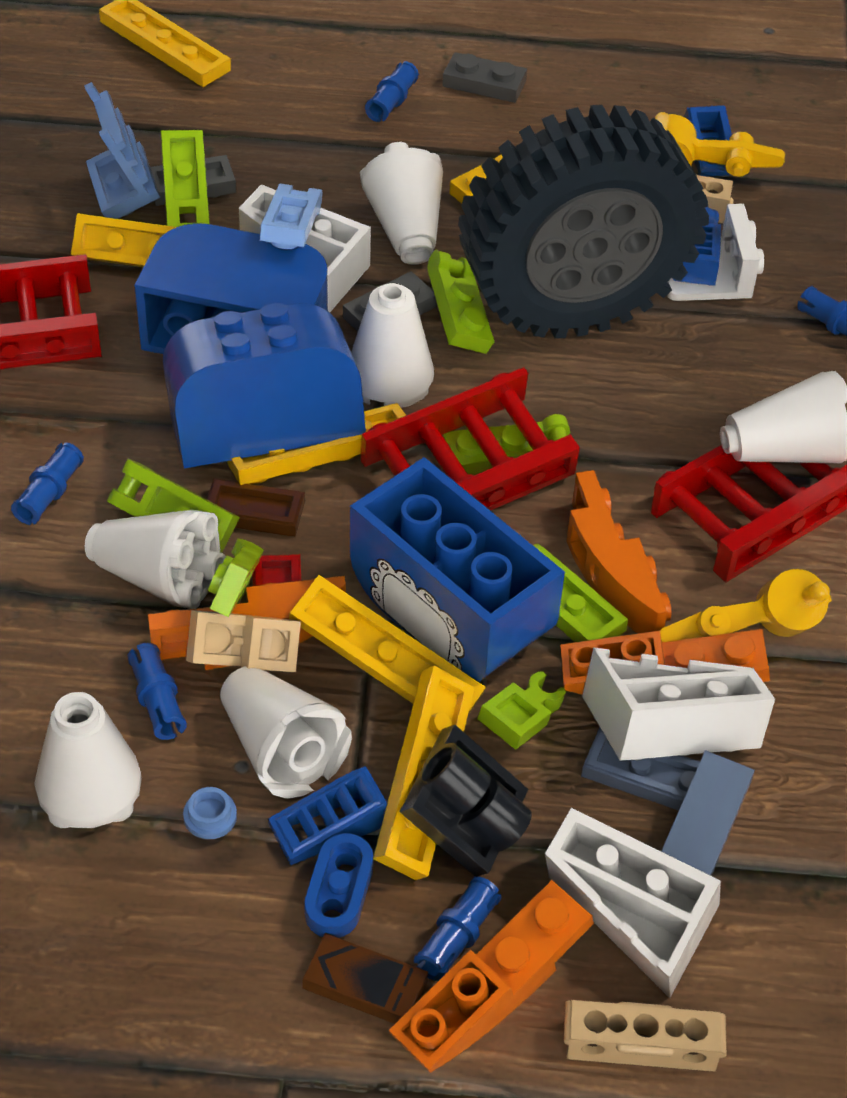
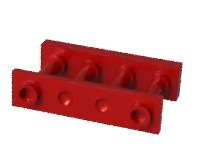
[0,254,102,369]
[361,367,580,511]
[651,444,847,583]

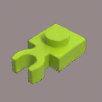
[477,671,566,750]

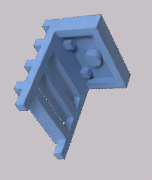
[85,82,160,219]

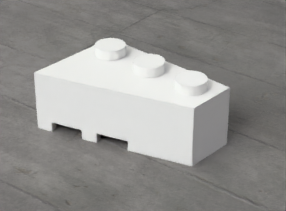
[239,184,371,313]
[582,648,775,761]
[545,808,721,998]

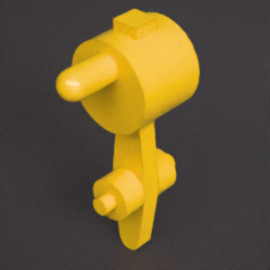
[655,112,785,177]
[659,569,832,643]

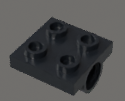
[400,724,532,877]

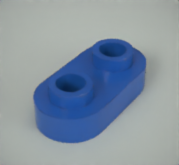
[305,833,373,938]

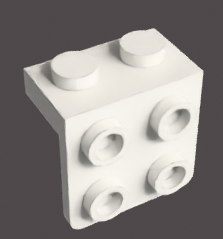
[667,204,764,301]

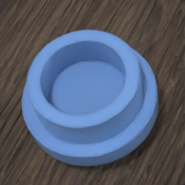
[183,787,237,839]

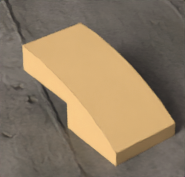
[186,610,301,672]

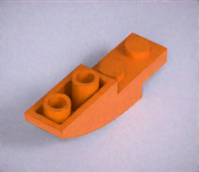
[566,470,672,634]
[148,576,346,670]
[560,629,770,695]
[389,880,594,1073]

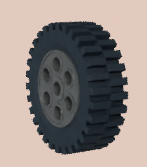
[458,105,709,339]

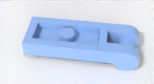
[260,183,322,249]

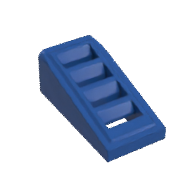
[684,105,732,177]
[673,223,721,286]
[268,766,387,866]

